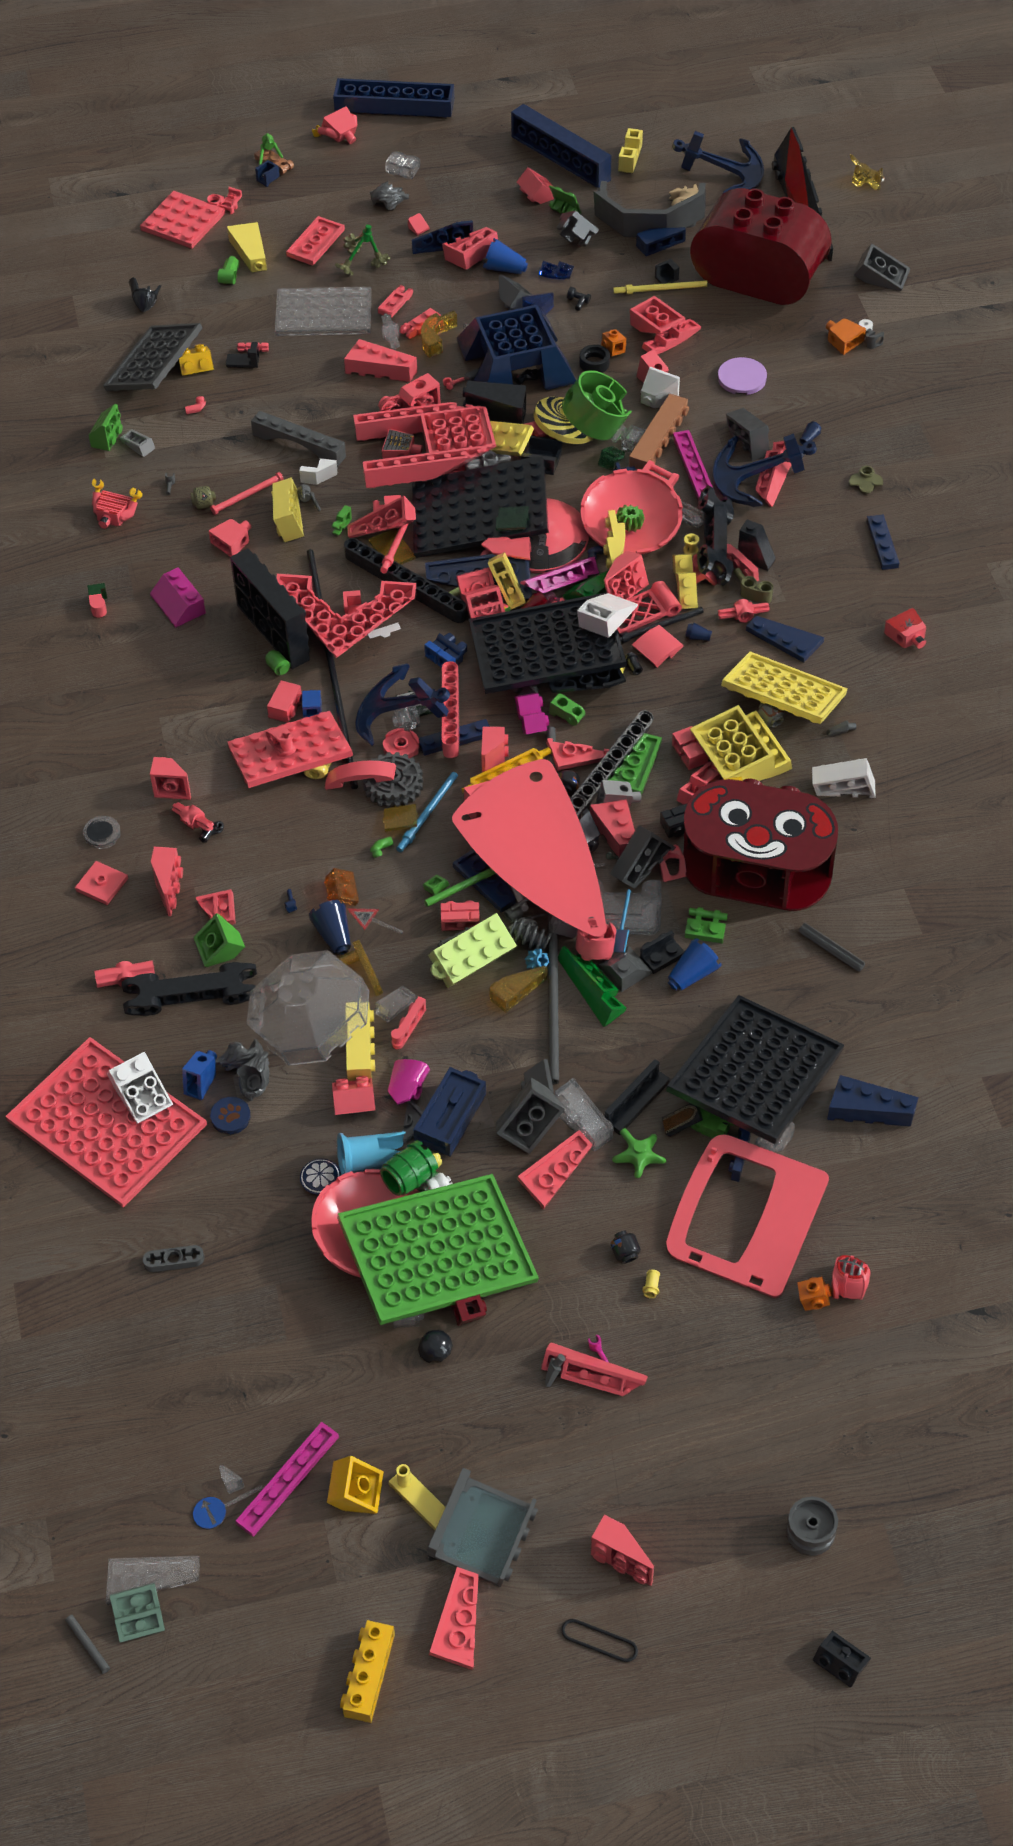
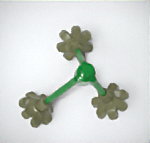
[335,224,390,276]

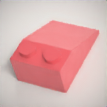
[630,296,685,334]

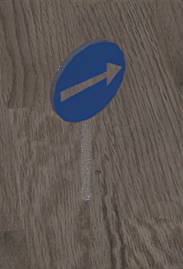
[193,1485,263,1529]

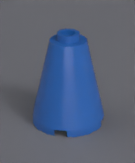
[483,238,528,274]
[668,938,722,991]

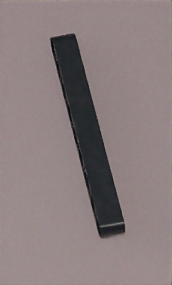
[344,538,467,623]
[570,710,654,819]

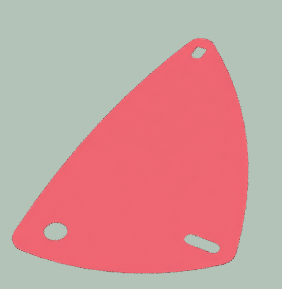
[452,759,607,937]

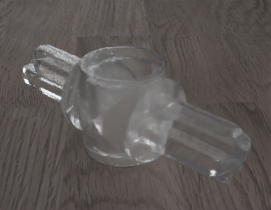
[381,313,400,350]

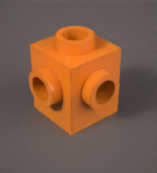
[601,329,626,356]
[797,1277,832,1311]

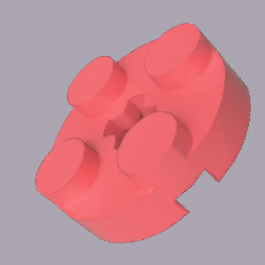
[383,728,419,759]

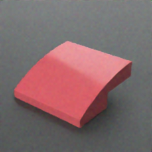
[632,625,684,668]

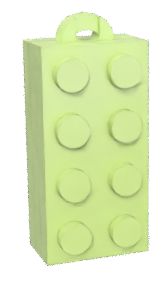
[428,913,517,988]

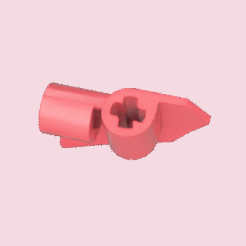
[481,537,531,561]

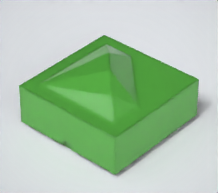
[423,875,450,895]

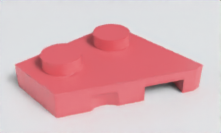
[196,889,236,925]

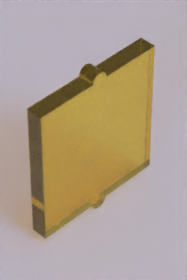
[383,804,419,832]

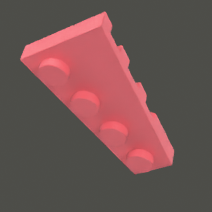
[517,1130,593,1209]
[429,1567,479,1670]

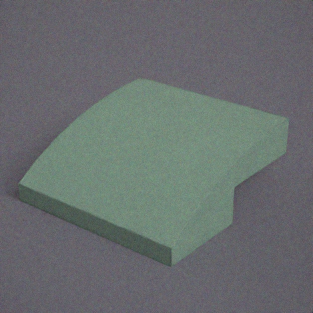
[110,1582,165,1642]

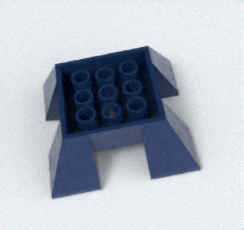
[457,305,576,390]

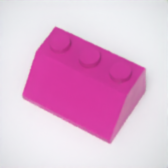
[150,567,206,628]

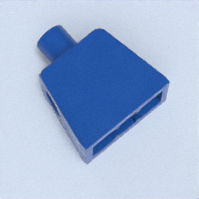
[182,1050,217,1100]

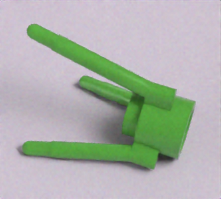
[259,133,283,165]

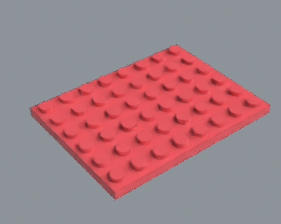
[5,1037,207,1208]

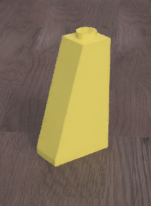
[227,222,267,272]

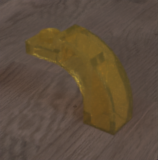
[421,311,457,358]

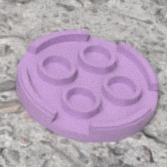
[718,357,767,395]

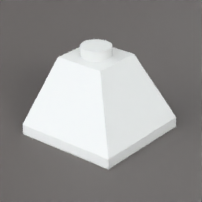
[641,367,680,408]

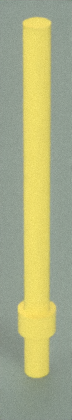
[613,280,707,295]

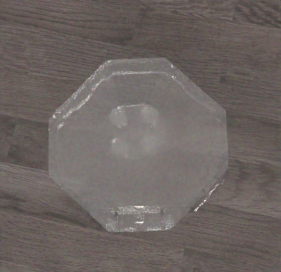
[246,950,369,1066]

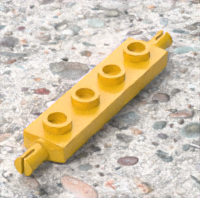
[461,747,552,794]

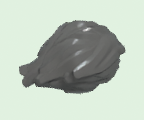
[370,181,409,210]
[215,1039,264,1071]
[236,1050,270,1101]

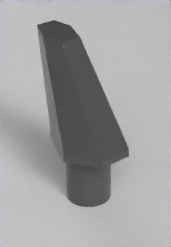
[827,720,856,735]
[545,1354,566,1387]

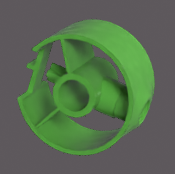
[562,371,632,440]

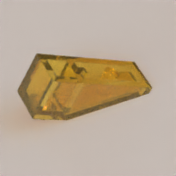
[489,965,547,1013]

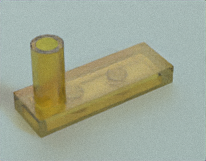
[334,940,383,997]

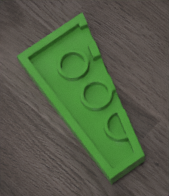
[608,733,662,795]

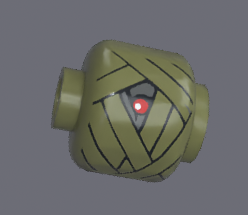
[190,486,216,509]

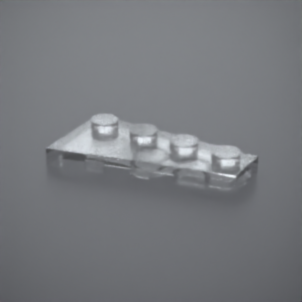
[106,1556,200,1605]

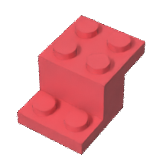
[456,567,505,619]

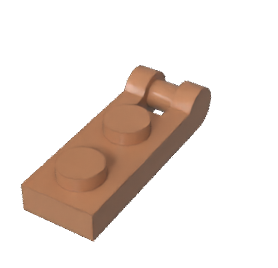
[254,149,294,175]

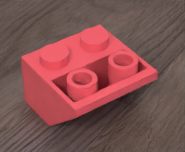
[332,1076,375,1115]

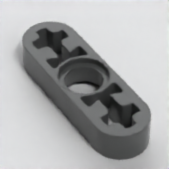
[143,1245,205,1272]

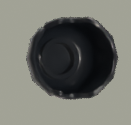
[418,1330,453,1363]

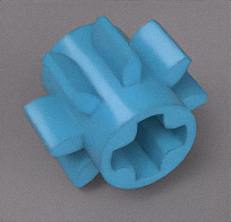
[525,949,549,973]

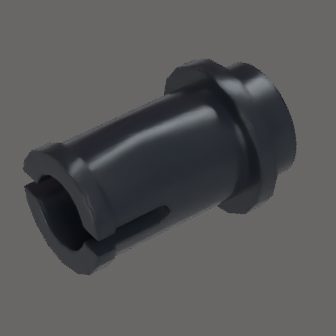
[625,652,643,675]

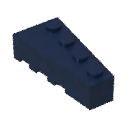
[827,1075,919,1126]

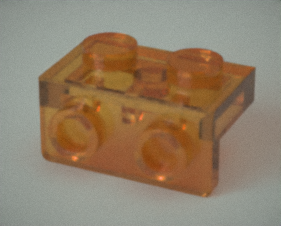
[324,868,359,906]

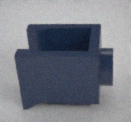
[255,160,280,187]

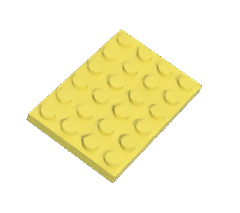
[721,652,848,724]

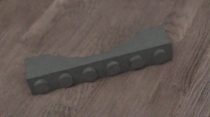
[251,410,346,467]

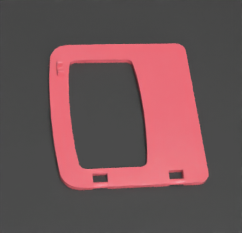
[666,1134,829,1298]

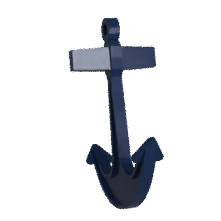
[672,131,764,194]
[713,433,817,507]
[355,663,450,746]

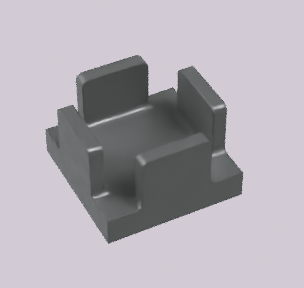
[557,211,599,247]

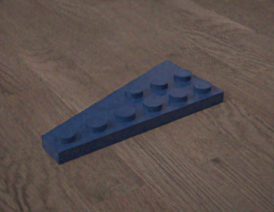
[425,554,532,600]

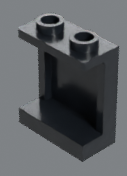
[521,436,562,475]

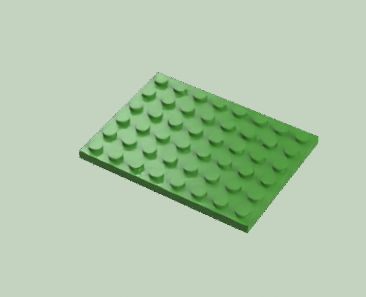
[337,1174,539,1325]

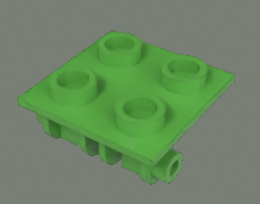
[549,185,582,214]

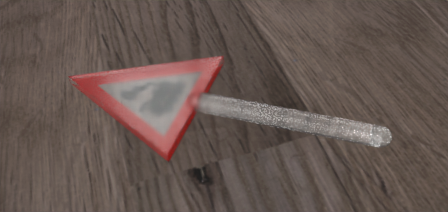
[347,908,403,934]

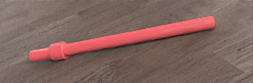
[380,524,408,574]

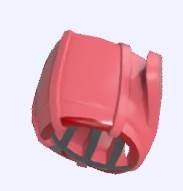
[831,1255,871,1300]

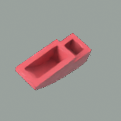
[676,761,721,805]

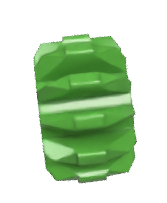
[616,505,645,532]

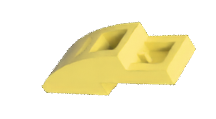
[603,510,625,569]

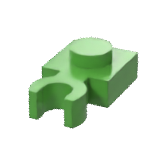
[332,505,352,536]

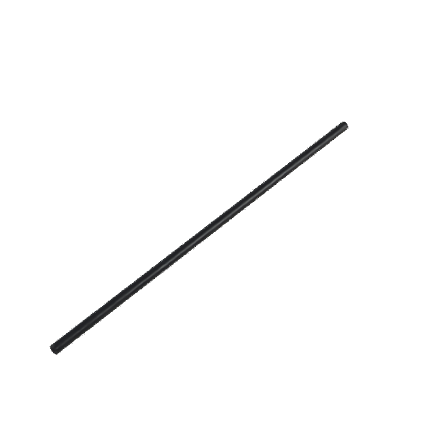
[307,549,358,789]

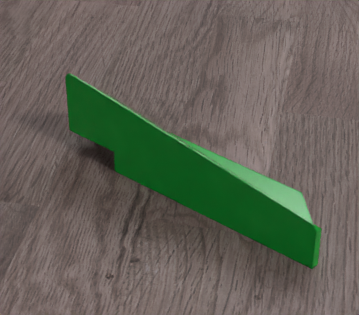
[558,946,627,1027]

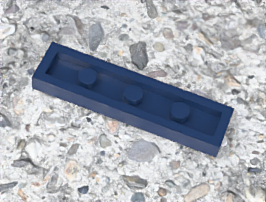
[866,514,900,570]
[419,719,490,756]

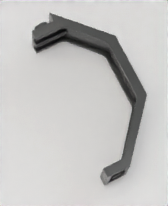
[593,181,706,237]

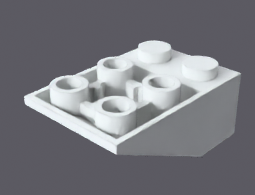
[577,593,638,638]
[107,1052,173,1124]

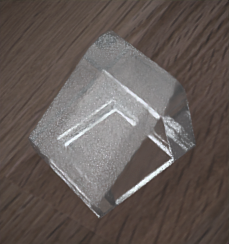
[219,1465,244,1494]

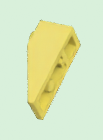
[488,552,526,610]

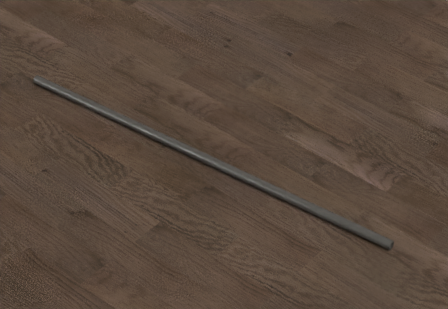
[547,727,559,1084]

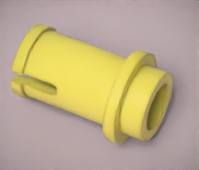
[642,1270,660,1298]

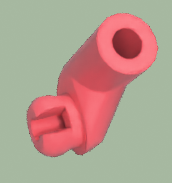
[185,396,206,415]

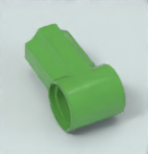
[217,256,240,285]

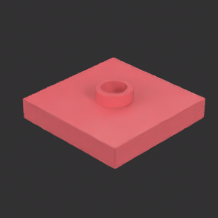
[75,861,128,905]

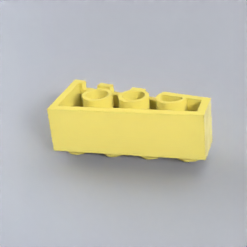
[271,477,304,542]

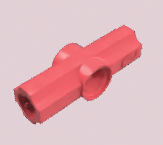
[95,960,155,988]

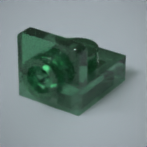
[598,446,625,471]

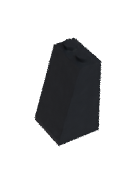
[463,381,526,424]

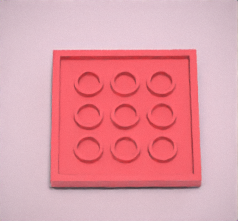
[140,190,225,249]

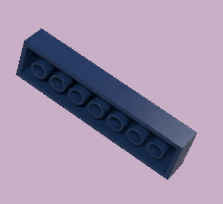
[333,78,455,117]
[511,104,611,188]

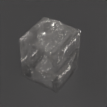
[391,705,420,731]

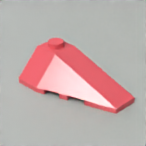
[347,496,416,538]

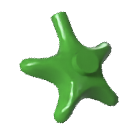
[612,1128,666,1178]

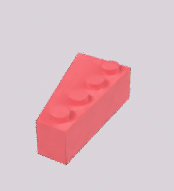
[344,339,417,382]

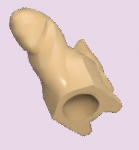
[669,184,698,206]

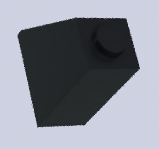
[738,519,776,571]

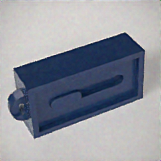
[413,1067,486,1157]

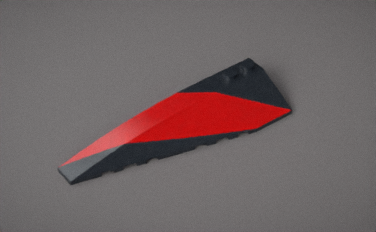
[772,127,833,261]

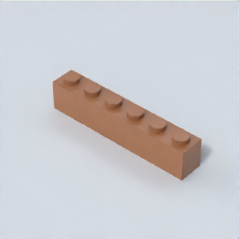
[629,394,689,471]

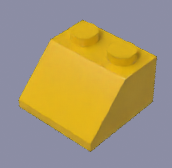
[327,1456,384,1514]

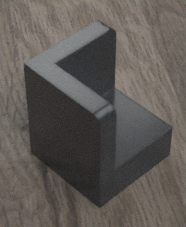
[655,259,680,284]

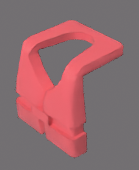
[660,844,686,882]

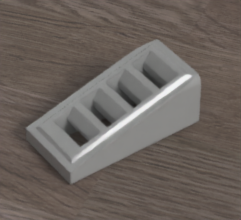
[120,429,155,457]

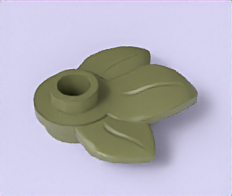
[849,465,883,494]

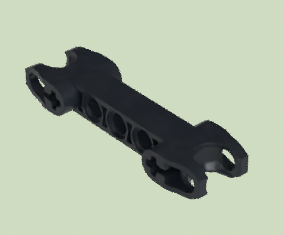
[697,485,734,586]
[121,962,260,1016]

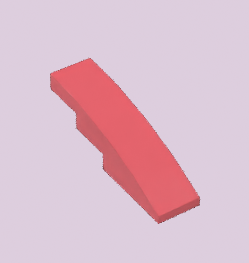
[642,319,701,354]

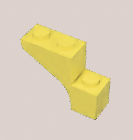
[672,554,698,609]

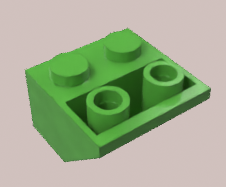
[89,404,123,451]

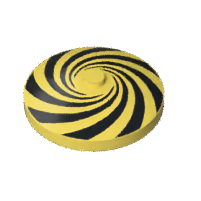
[534,397,594,444]

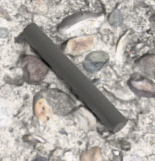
[65,1615,110,1674]

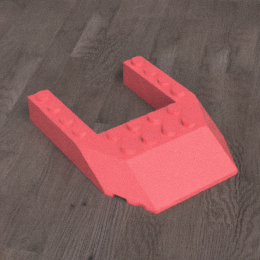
[353,402,496,488]

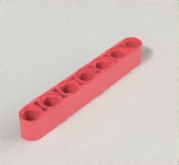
[442,661,459,758]

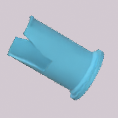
[337,1131,406,1175]

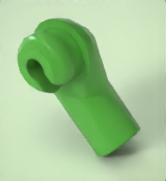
[370,836,393,858]

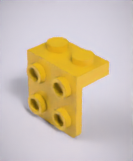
[179,344,214,376]

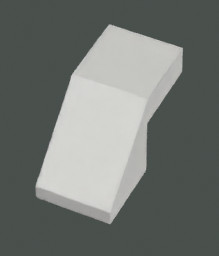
[299,459,338,485]

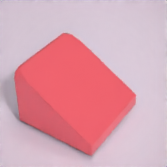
[408,213,430,236]

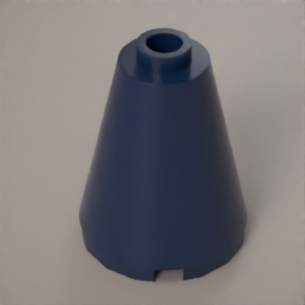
[309,900,351,956]

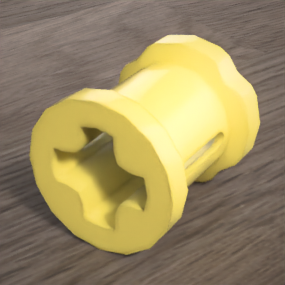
[683,533,699,556]

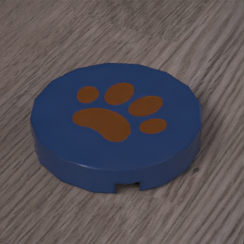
[210,1097,251,1134]

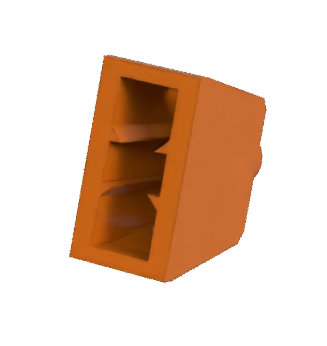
[826,319,866,355]

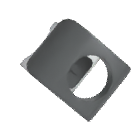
[859,319,884,349]

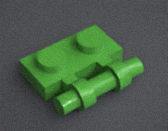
[685,907,728,944]

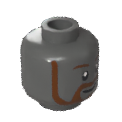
[758,703,784,728]

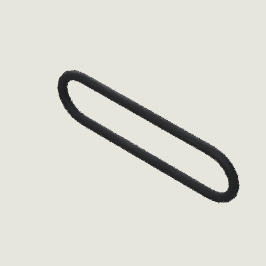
[561,1619,638,1662]

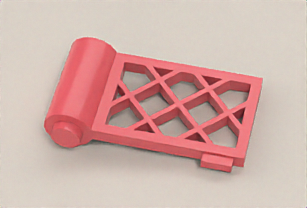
[617,581,682,634]

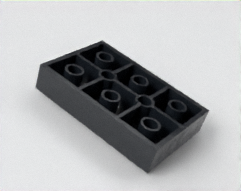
[230,548,310,669]

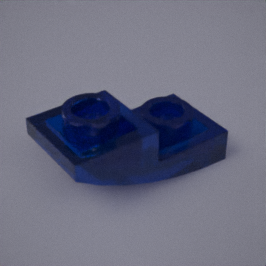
[538,261,574,279]

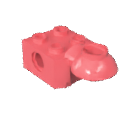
[378,373,441,411]

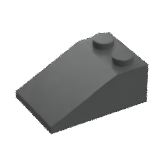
[854,244,910,291]

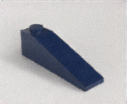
[412,220,473,254]

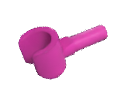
[588,1334,609,1362]

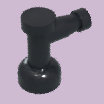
[567,286,591,311]

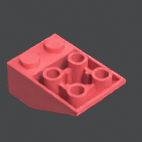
[604,551,649,600]
[151,846,183,916]
[591,1514,654,1586]

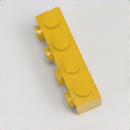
[340,1620,395,1723]

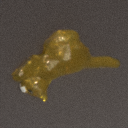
[850,155,884,190]

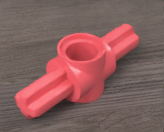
[718,599,769,623]
[172,802,214,832]

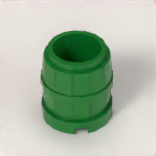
[380,1140,439,1196]

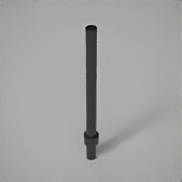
[619,607,704,644]

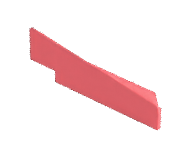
[755,441,791,507]
[541,1343,648,1396]

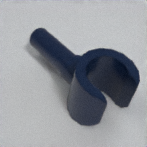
[284,889,297,913]

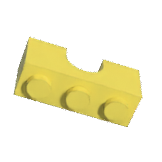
[618,128,643,173]

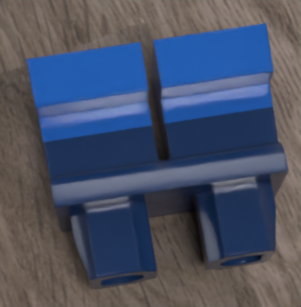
[424,632,468,668]

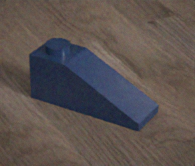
[636,227,686,256]

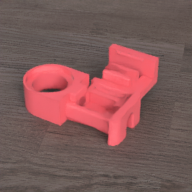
[207,187,242,214]

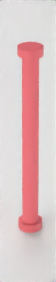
[210,472,284,515]

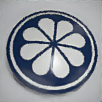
[300,1159,341,1196]

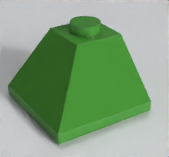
[193,913,245,967]

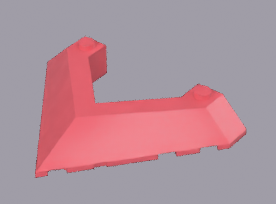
[276,574,416,658]

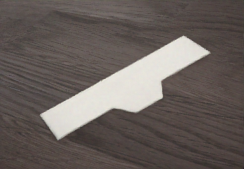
[368,623,401,639]

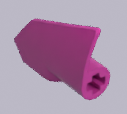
[388,1059,430,1105]

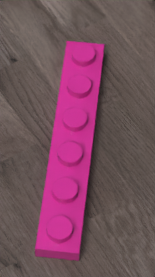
[673,430,716,500]
[236,1422,339,1537]

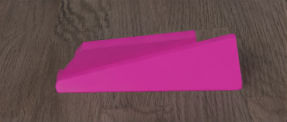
[520,557,599,593]

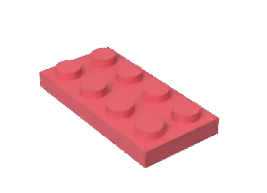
[286,216,345,266]

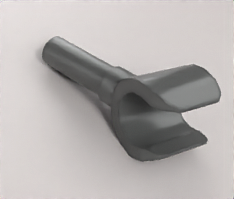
[165,473,175,495]

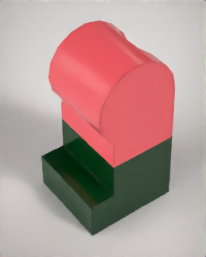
[87,583,107,618]

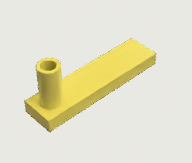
[389,1464,445,1530]

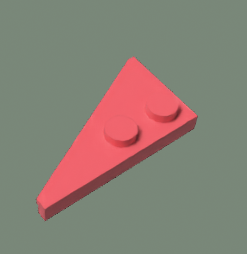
[546,738,616,771]

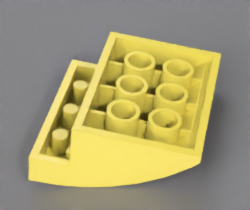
[690,705,792,781]

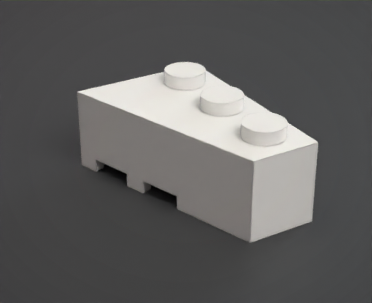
[812,758,876,798]

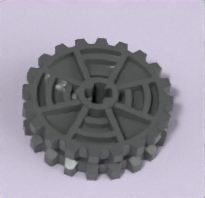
[363,752,423,808]

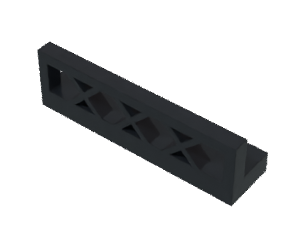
[604,1059,670,1135]

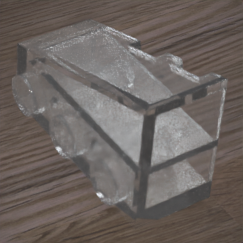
[555,1078,613,1152]

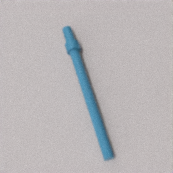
[396,772,458,853]

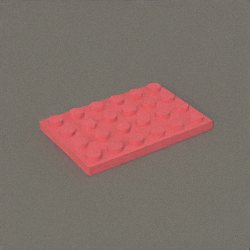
[227,711,353,788]

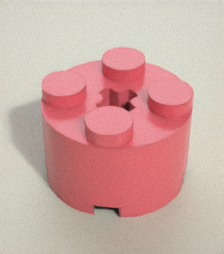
[575,918,616,961]

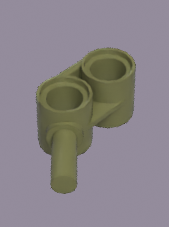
[734,568,774,603]

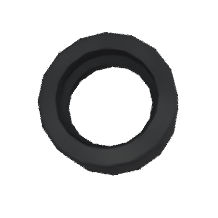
[579,344,610,373]

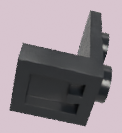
[226,342,260,368]

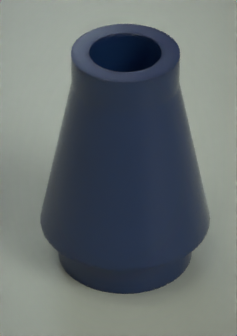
[799,421,822,445]
[685,622,712,641]

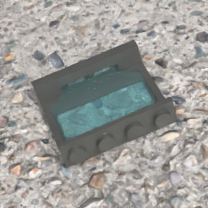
[426,1468,538,1587]

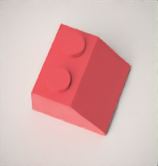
[517,167,554,204]
[481,727,509,772]
[150,757,191,800]

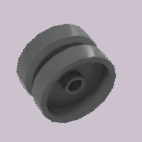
[786,1496,838,1556]

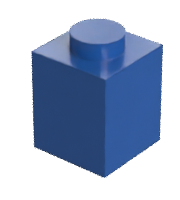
[302,690,322,718]

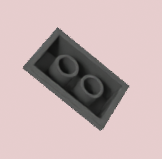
[496,1078,565,1154]

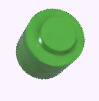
[265,650,290,675]

